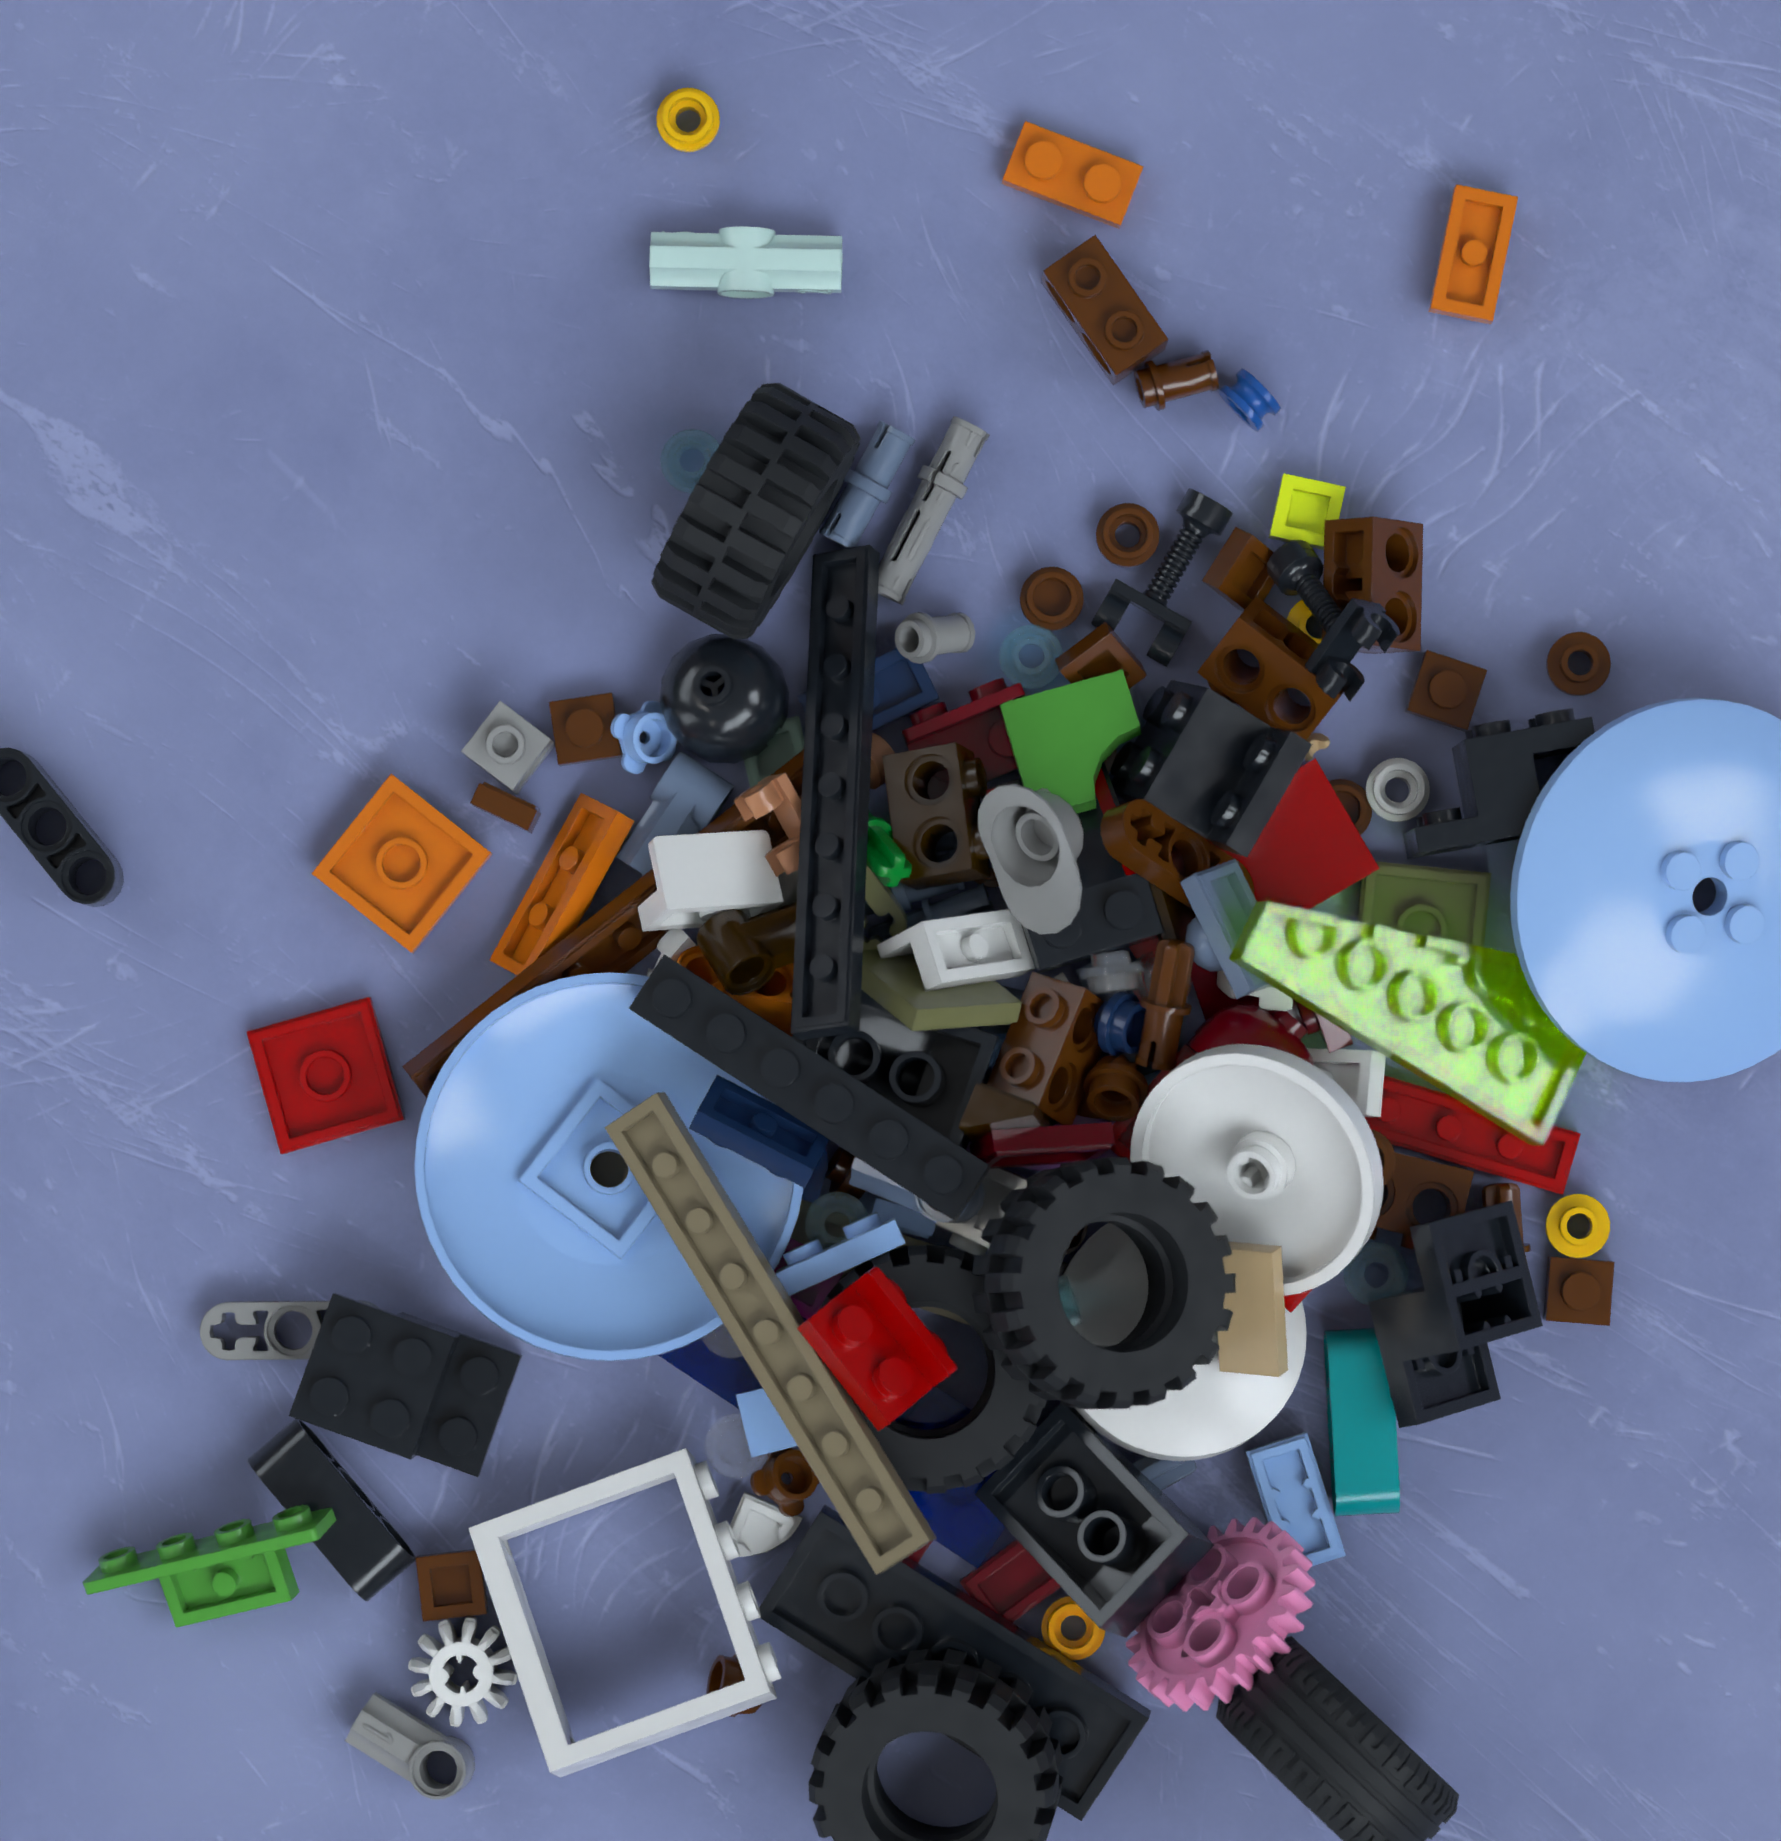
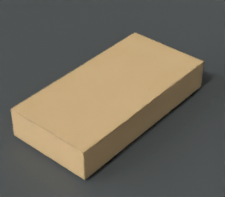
[1217,1242,1288,1377]

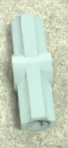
[649,226,843,298]

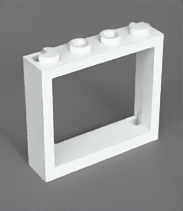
[468,1448,782,1778]

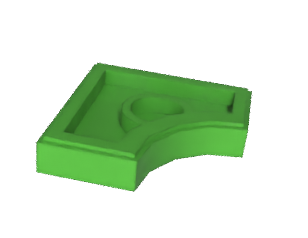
[1000,669,1141,813]

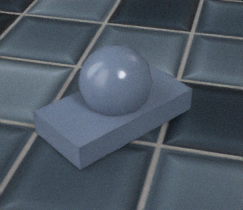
[1180,859,1292,999]

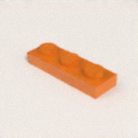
[489,793,635,975]

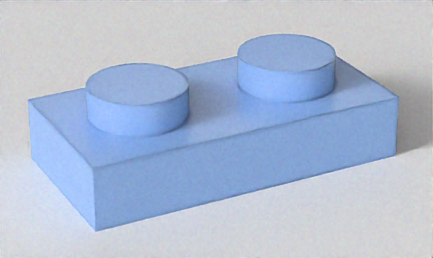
[776,1212,905,1296]

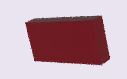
[970,1122,1115,1169]
[959,1539,1061,1623]

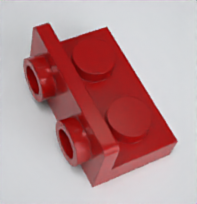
[797,1266,957,1432]

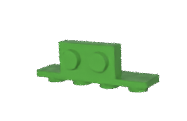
[83,1505,336,1628]

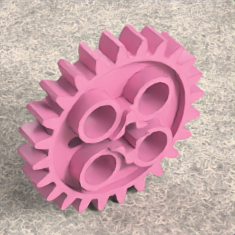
[1126,1517,1315,1712]

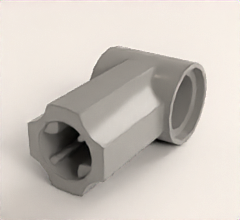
[345,1692,475,1799]

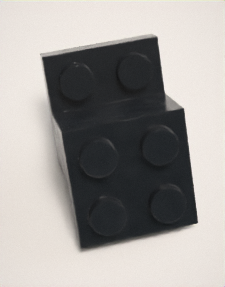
[1111,680,1313,857]
[1403,708,1595,860]
[1368,1200,1543,1428]
[289,1293,522,1477]

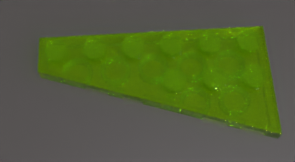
[1229,901,1586,1145]

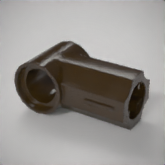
[696,902,797,996]

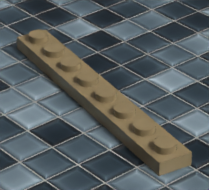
[605,1092,937,1575]

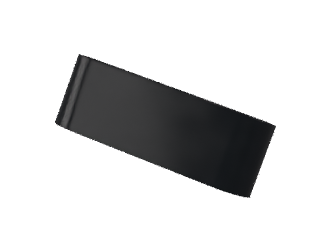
[0,748,124,907]
[248,1419,416,1601]

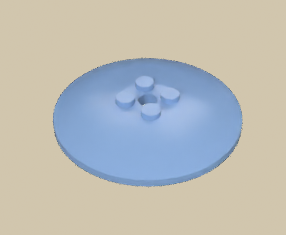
[1510,698,1781,1082]
[415,972,803,1362]

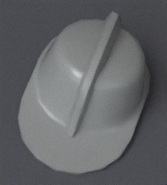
[978,784,1084,934]

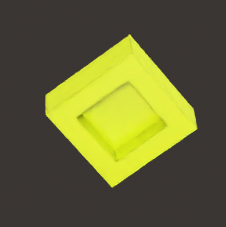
[1269,473,1346,550]

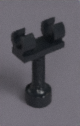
[1091,488,1233,667]
[1267,540,1400,702]

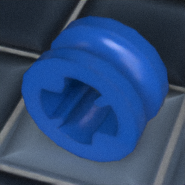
[1218,368,1281,432]

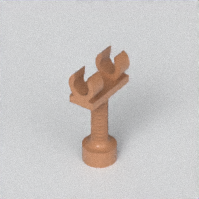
[734,733,895,877]

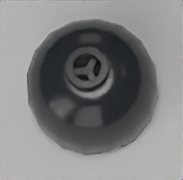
[660,634,789,764]

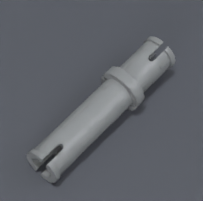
[878,416,990,605]

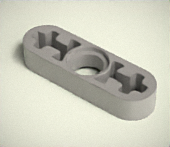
[200,1300,380,1360]

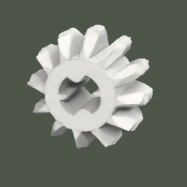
[408,1616,518,1727]

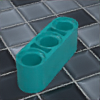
[1324,1328,1400,1516]

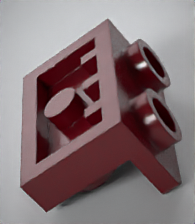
[902,677,1025,799]

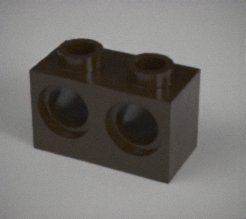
[882,742,990,890]

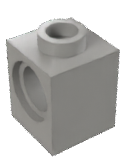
[461,701,555,795]

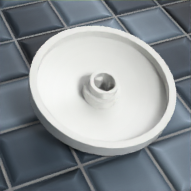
[1130,1044,1383,1296]
[1058,1223,1307,1461]

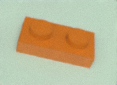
[1002,121,1143,229]
[1428,184,1518,325]

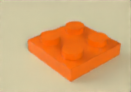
[311,774,493,954]

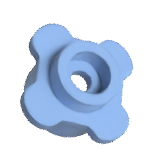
[610,701,677,774]

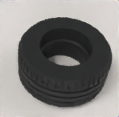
[1216,1636,1459,1841]

